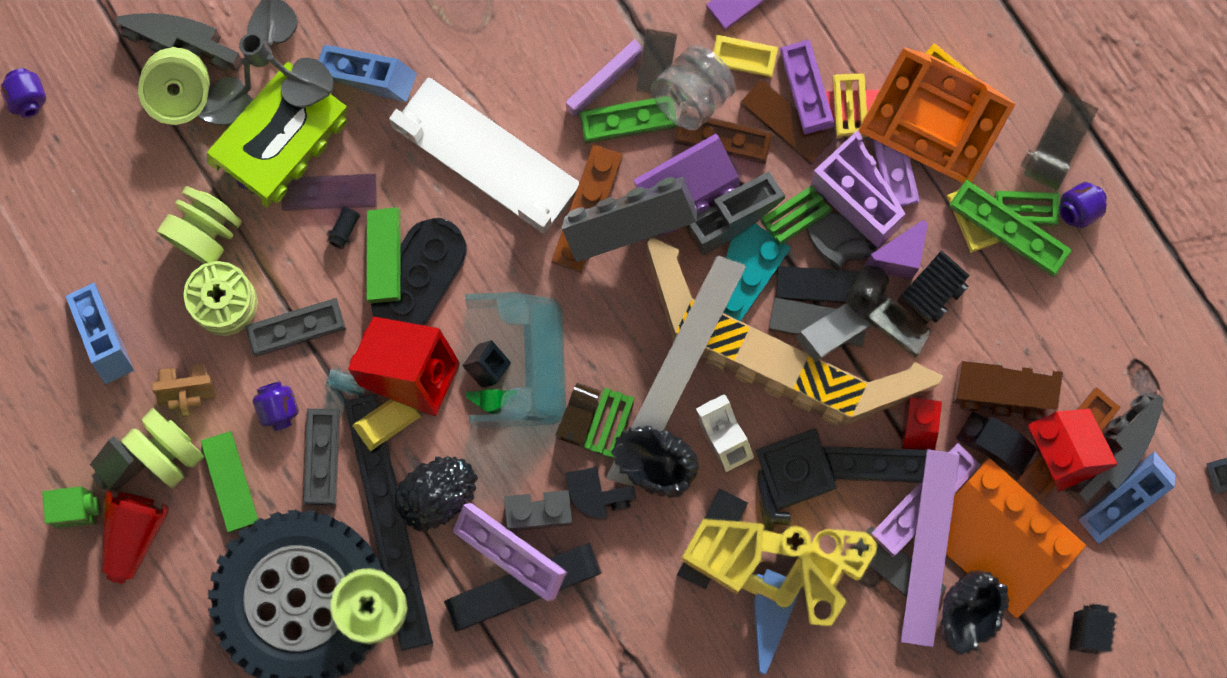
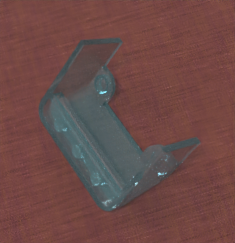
[465,292,566,428]

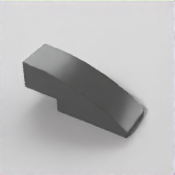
[687,172,785,256]

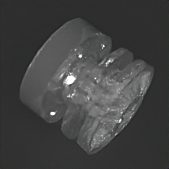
[651,45,736,130]

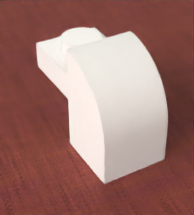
[696,394,754,472]

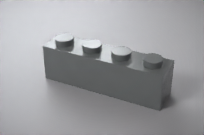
[562,176,697,262]

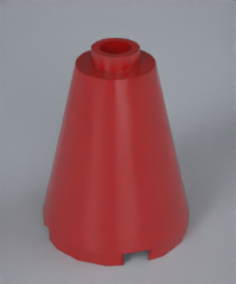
[101,491,169,584]

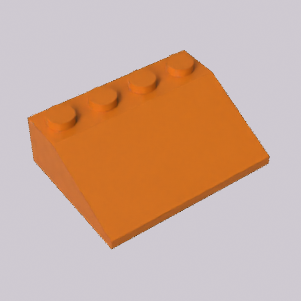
[946,458,1087,619]

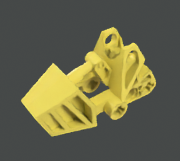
[681,519,877,626]

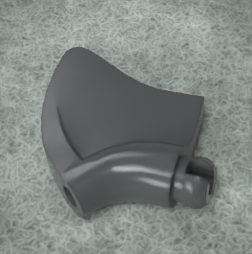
[804,206,877,270]

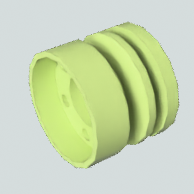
[156,186,242,264]
[183,261,258,336]

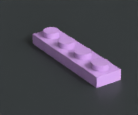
[870,443,981,557]
[452,503,566,601]

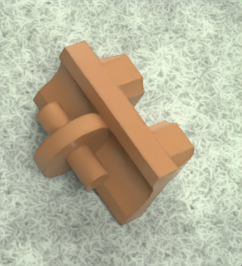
[152,363,216,417]

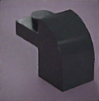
[956,411,1037,476]
[565,467,636,520]

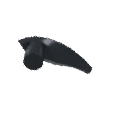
[758,470,791,531]

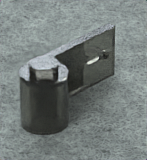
[1020,92,1099,191]
[846,266,932,358]

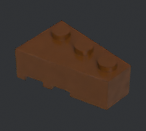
[953,361,1063,421]

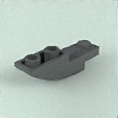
[115,13,242,72]
[1066,393,1164,503]

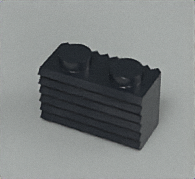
[897,250,970,326]
[1069,604,1118,655]

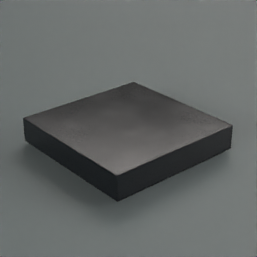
[756,428,838,510]

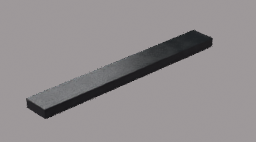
[344,394,434,651]

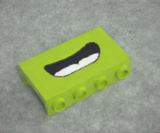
[207,61,348,208]

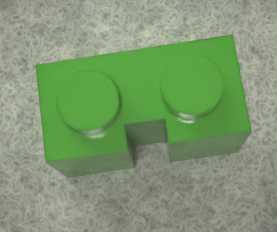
[42,486,101,529]

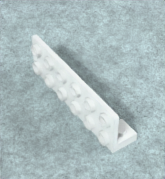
[389,78,580,235]

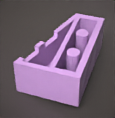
[810,130,905,248]

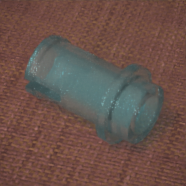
[326,367,365,398]

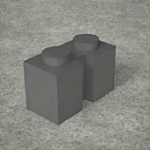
[504,490,572,531]

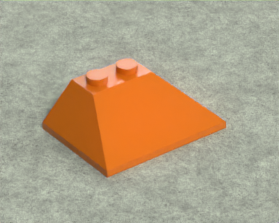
[858,47,1016,183]

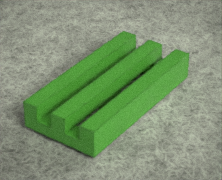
[761,185,831,246]
[994,191,1059,226]
[583,387,635,459]

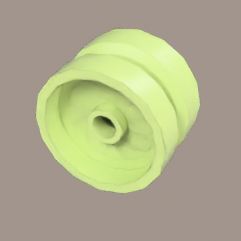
[138,47,210,125]
[121,408,205,489]
[331,569,407,644]

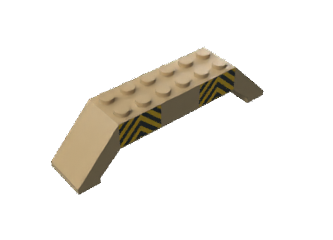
[646,237,943,426]

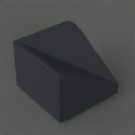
[462,340,511,388]

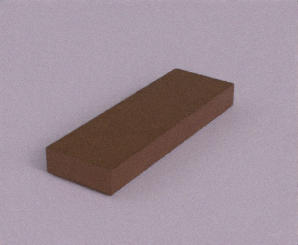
[740,79,832,165]
[674,111,773,164]

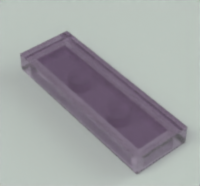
[282,174,377,211]

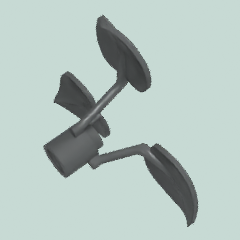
[198,0,334,125]

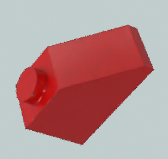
[901,397,942,450]

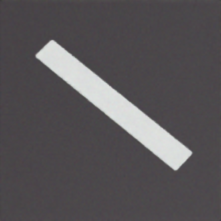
[607,256,746,486]

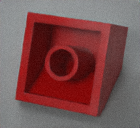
[1028,409,1118,492]

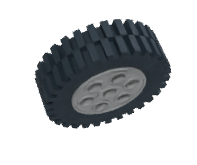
[208,510,383,678]

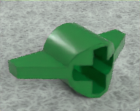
[466,390,517,414]

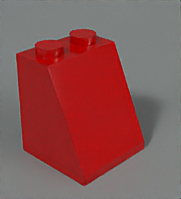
[348,316,460,416]

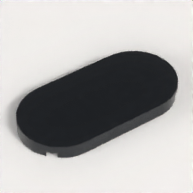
[371,218,467,326]

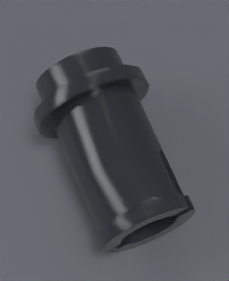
[327,207,361,249]

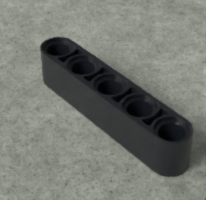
[444,543,602,632]

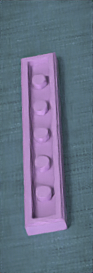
[901,449,960,647]

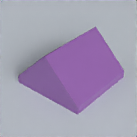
[865,220,928,280]

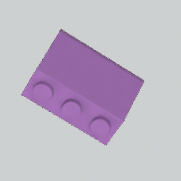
[633,134,740,237]

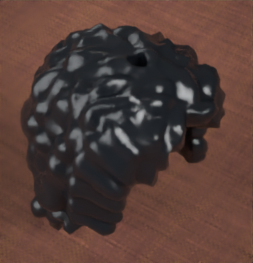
[611,425,699,498]
[394,456,478,532]
[941,570,1010,655]

